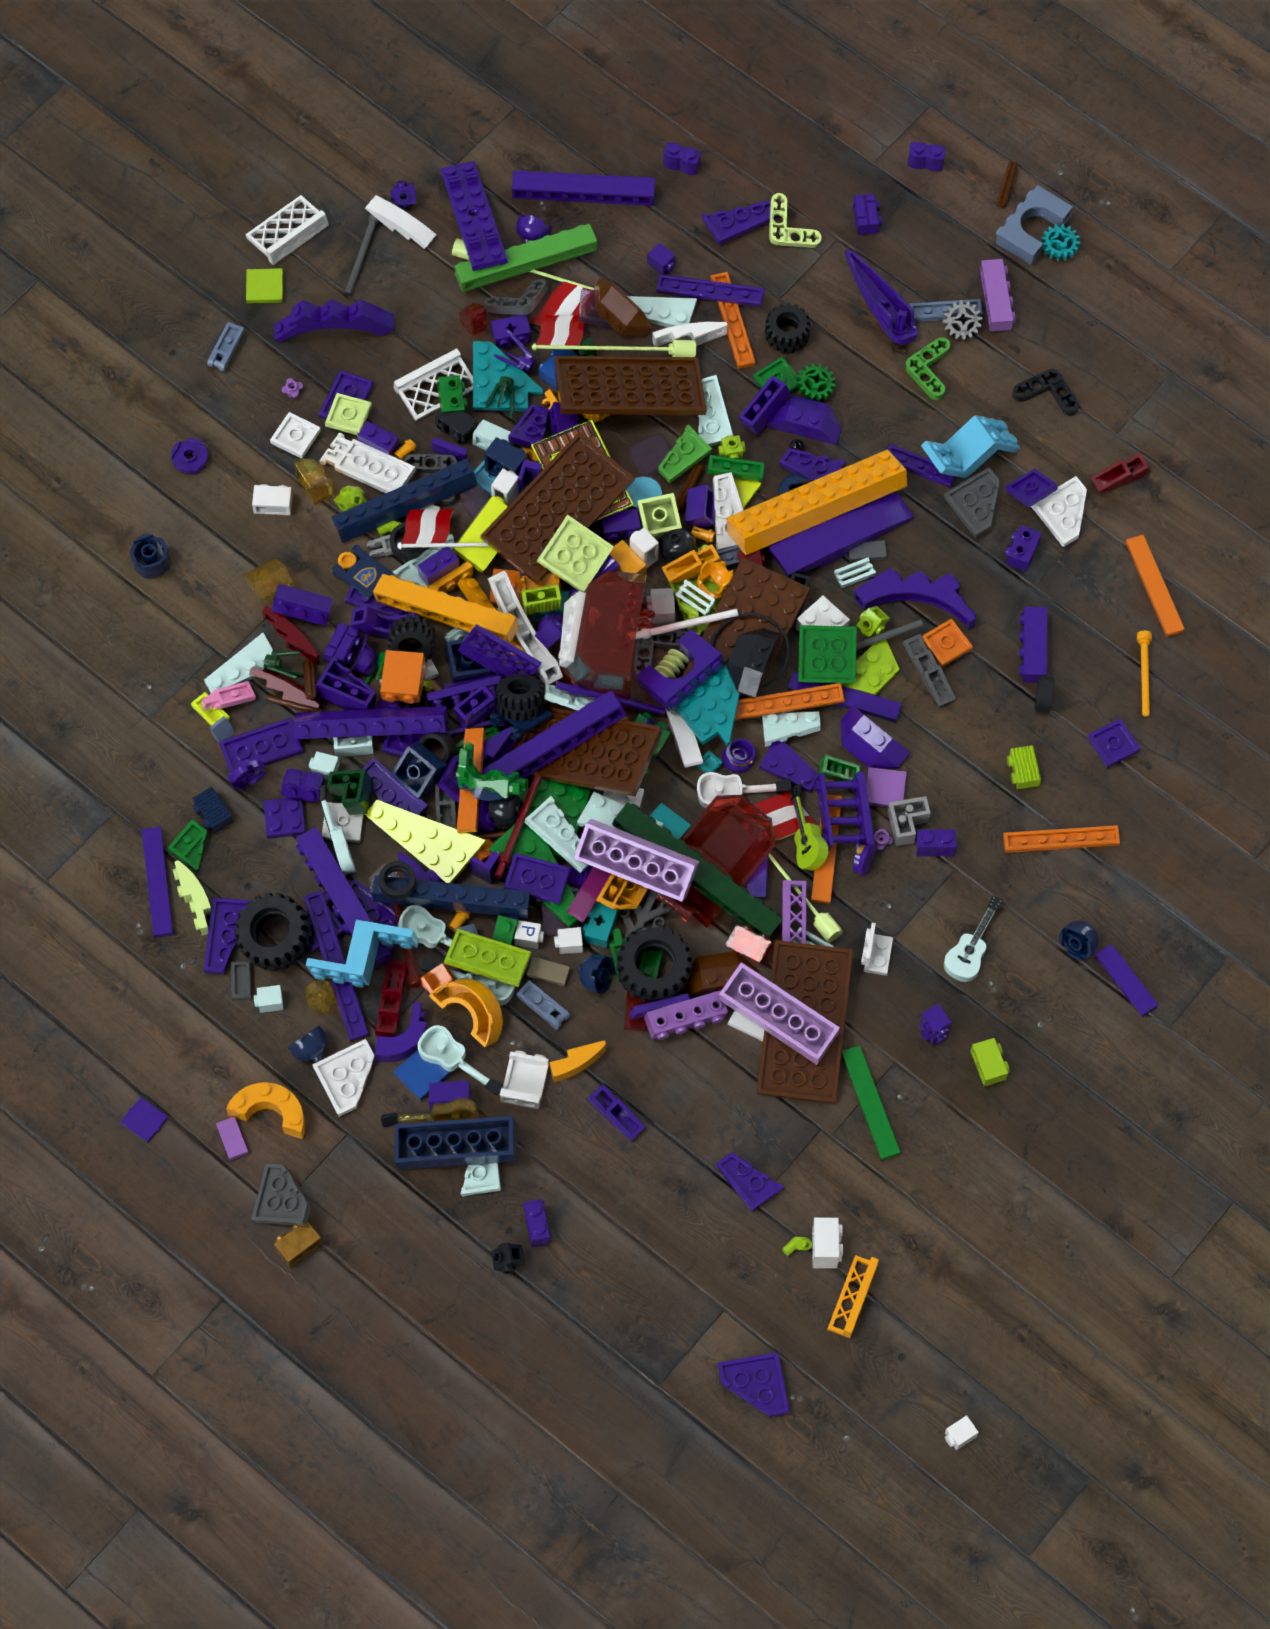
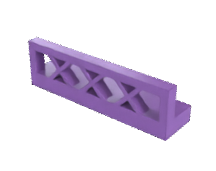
[782,880,806,944]

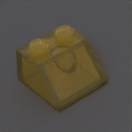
[293,459,334,506]
[242,558,294,602]

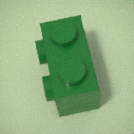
[437,375,467,413]

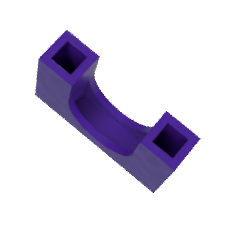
[636,629,724,712]

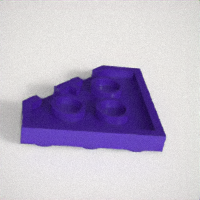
[717,1352,790,1417]

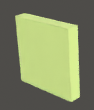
[325,393,372,435]

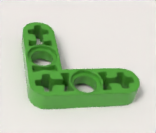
[905,337,950,400]

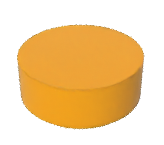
[338,552,357,571]

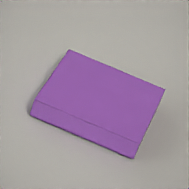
[866,767,906,807]

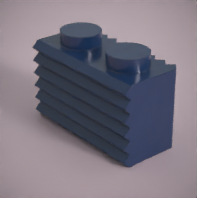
[192,787,233,833]

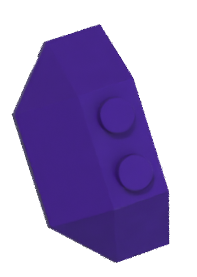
[766,395,842,445]
[841,705,911,769]

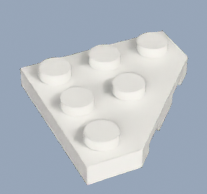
[1031,476,1087,547]
[312,1039,375,1117]

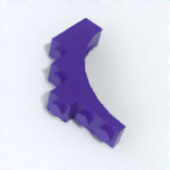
[274,299,394,342]
[854,568,976,630]

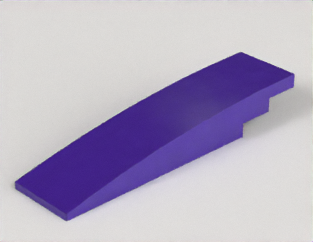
[769,491,914,578]

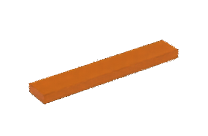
[710,272,756,369]
[1125,534,1185,637]
[735,683,845,721]
[457,728,485,833]
[811,794,842,904]
[1003,825,1120,853]

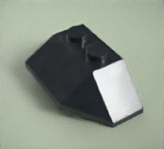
[726,628,781,699]

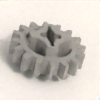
[942,300,982,340]

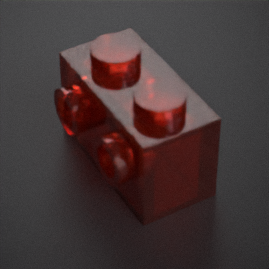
[726,924,773,965]

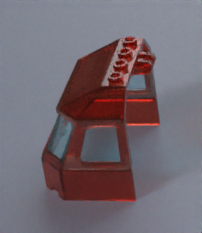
[559,570,655,708]

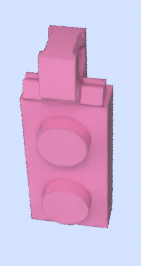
[202,681,256,710]

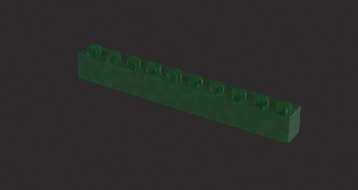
[612,802,783,942]

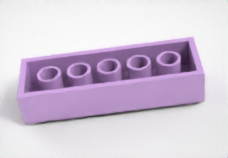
[574,819,699,902]
[719,962,840,1065]

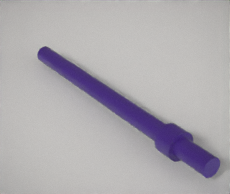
[555,681,666,716]

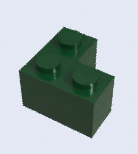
[327,769,373,815]

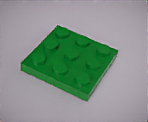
[798,625,857,683]

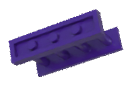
[426,675,508,738]
[814,772,874,852]

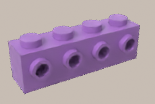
[980,259,1016,332]
[644,991,728,1040]

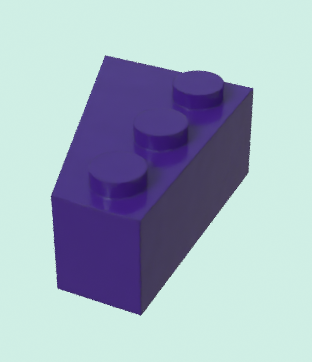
[316,656,376,710]

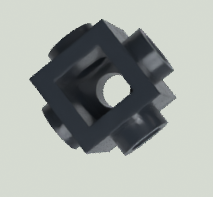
[491,1243,525,1274]

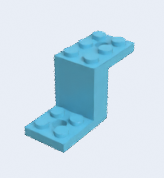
[921,415,1020,478]
[306,920,419,987]

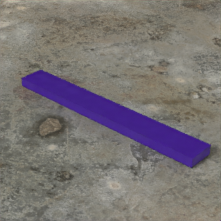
[303,890,369,1041]

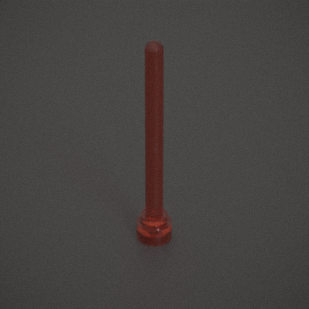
[392,904,422,988]

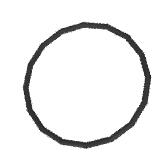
[710,613,790,689]

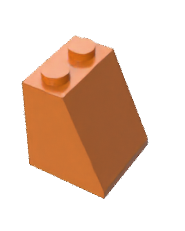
[380,650,427,704]

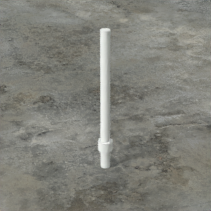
[627,609,739,641]

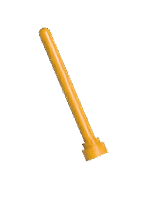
[1137,631,1152,717]

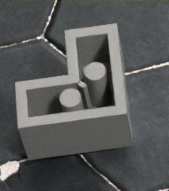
[647,588,675,628]
[887,796,931,846]

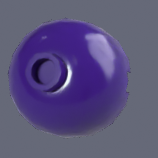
[516,214,553,244]

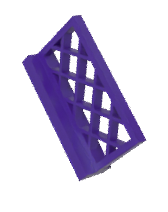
[457,624,542,679]

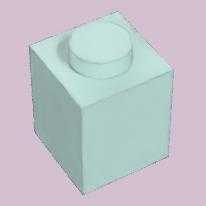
[309,751,340,780]
[254,985,284,1013]

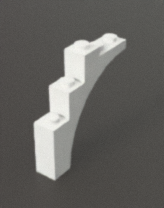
[488,571,563,684]

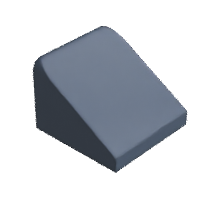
[210,716,235,742]

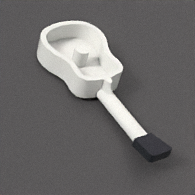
[697,772,791,809]

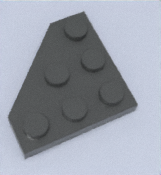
[943,468,1000,538]
[251,1164,311,1226]

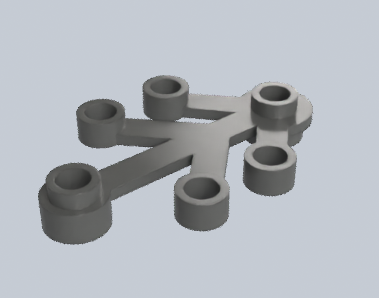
[618,889,673,937]

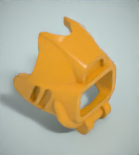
[697,561,733,600]

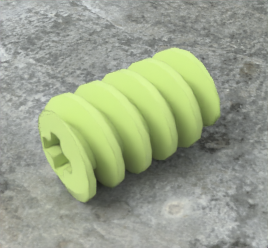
[654,649,690,679]

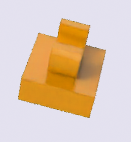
[542,389,559,412]

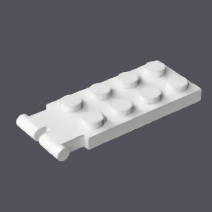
[319,433,416,493]

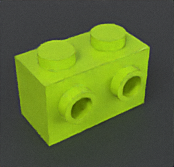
[971,1038,1010,1087]

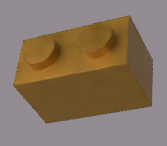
[274,1221,322,1268]

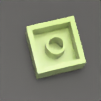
[637,493,682,540]

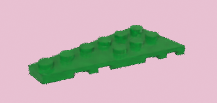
[488,811,578,928]

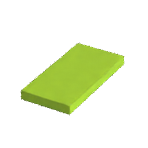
[444,928,531,987]

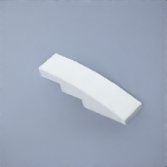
[365,195,437,249]
[652,322,728,347]
[666,708,703,768]

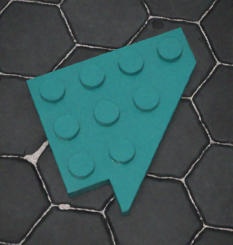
[473,341,543,411]
[674,664,740,747]

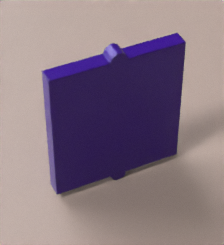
[120,1097,168,1143]

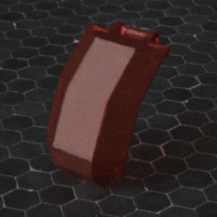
[656,795,776,928]

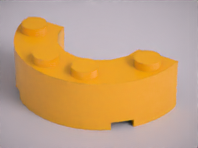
[429,978,503,1047]
[226,1082,305,1139]

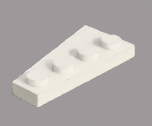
[713,472,743,550]
[559,591,586,668]

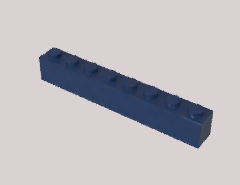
[331,459,478,543]
[372,875,530,918]

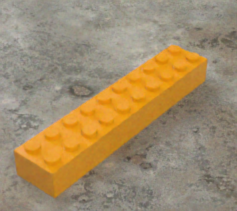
[726,449,907,555]

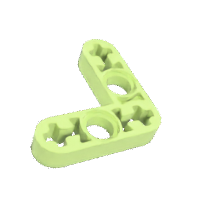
[769,193,822,248]

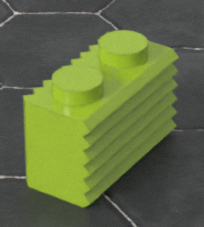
[521,584,562,616]
[1007,745,1041,790]

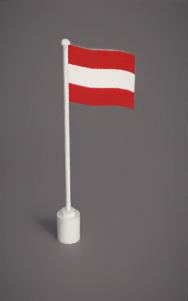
[397,509,489,550]

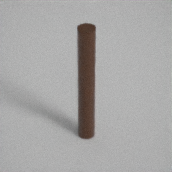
[267,694,323,712]

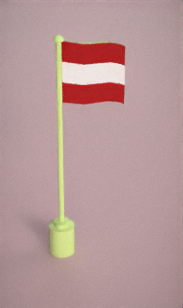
[452,238,595,326]
[532,315,696,357]
[729,793,843,943]

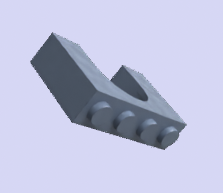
[996,185,1073,265]

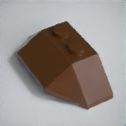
[594,278,653,338]
[682,951,758,999]

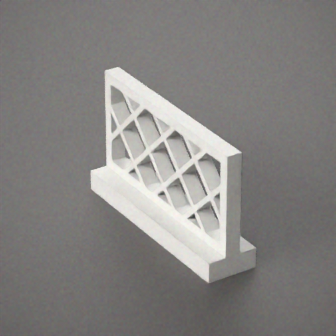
[245,195,329,265]
[394,349,473,421]

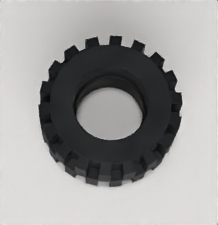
[765,303,811,353]
[387,615,436,663]
[496,674,544,721]

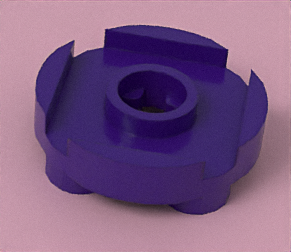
[171,438,208,475]
[227,759,266,790]

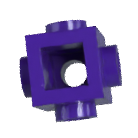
[390,181,417,208]

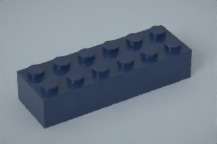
[395,1116,517,1170]

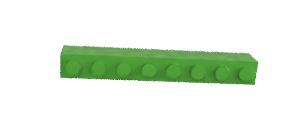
[455,224,597,292]

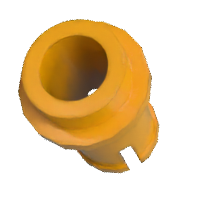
[393,439,417,461]
[692,526,716,544]
[448,911,470,932]

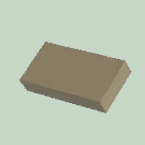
[527,957,570,987]

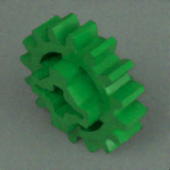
[796,363,836,402]

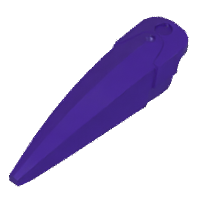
[844,249,918,345]

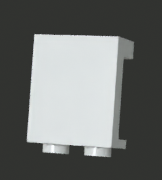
[500,1051,549,1109]

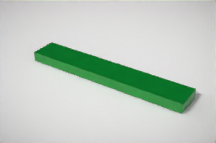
[841,1045,900,1161]

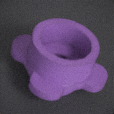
[282,378,303,398]
[873,829,893,850]

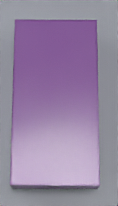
[216,1116,249,1160]

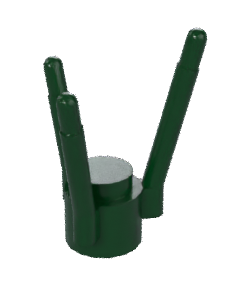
[485,376,515,419]
[264,651,304,679]

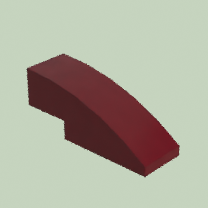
[1091,452,1151,493]

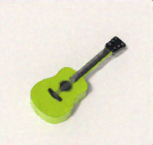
[790,784,828,871]

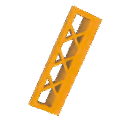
[827,1255,879,1338]

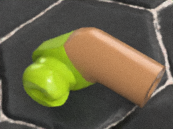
[424,680,443,692]

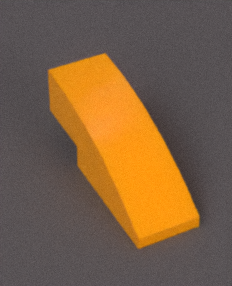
[661,544,721,583]
[550,1040,606,1083]

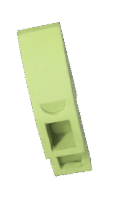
[173,861,211,936]

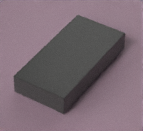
[849,540,887,562]
[231,961,252,1001]

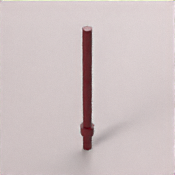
[495,775,542,878]

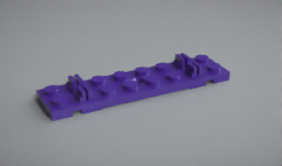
[440,161,508,271]

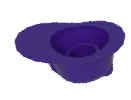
[350,633,377,675]

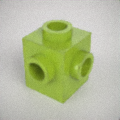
[718,435,746,460]
[334,486,367,512]
[857,606,890,637]

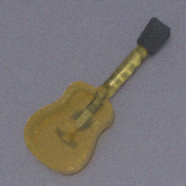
[381,1098,479,1128]

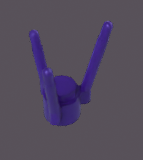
[493,329,536,372]

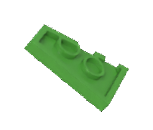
[658,424,712,483]

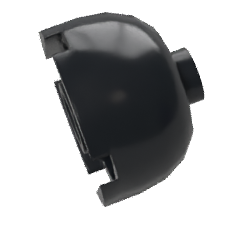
[660,528,699,563]
[489,795,523,829]

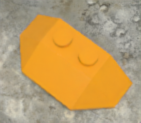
[596,874,648,910]

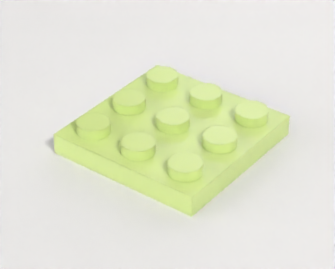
[536,515,614,592]

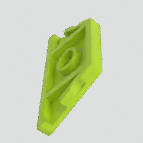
[835,640,900,696]

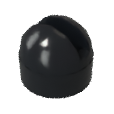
[789,439,804,451]

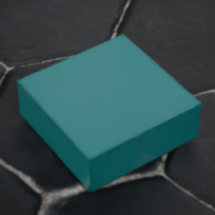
[696,751,723,773]

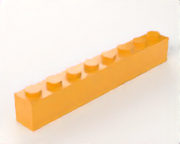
[373,574,519,643]

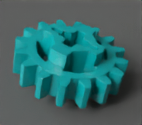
[1041,224,1080,261]

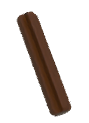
[997,161,1018,208]
[676,463,704,512]
[303,659,317,701]

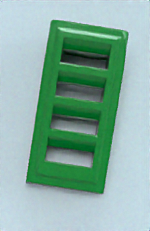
[818,755,860,781]

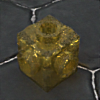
[304,980,336,1012]

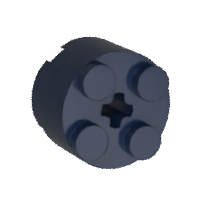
[130,534,170,579]

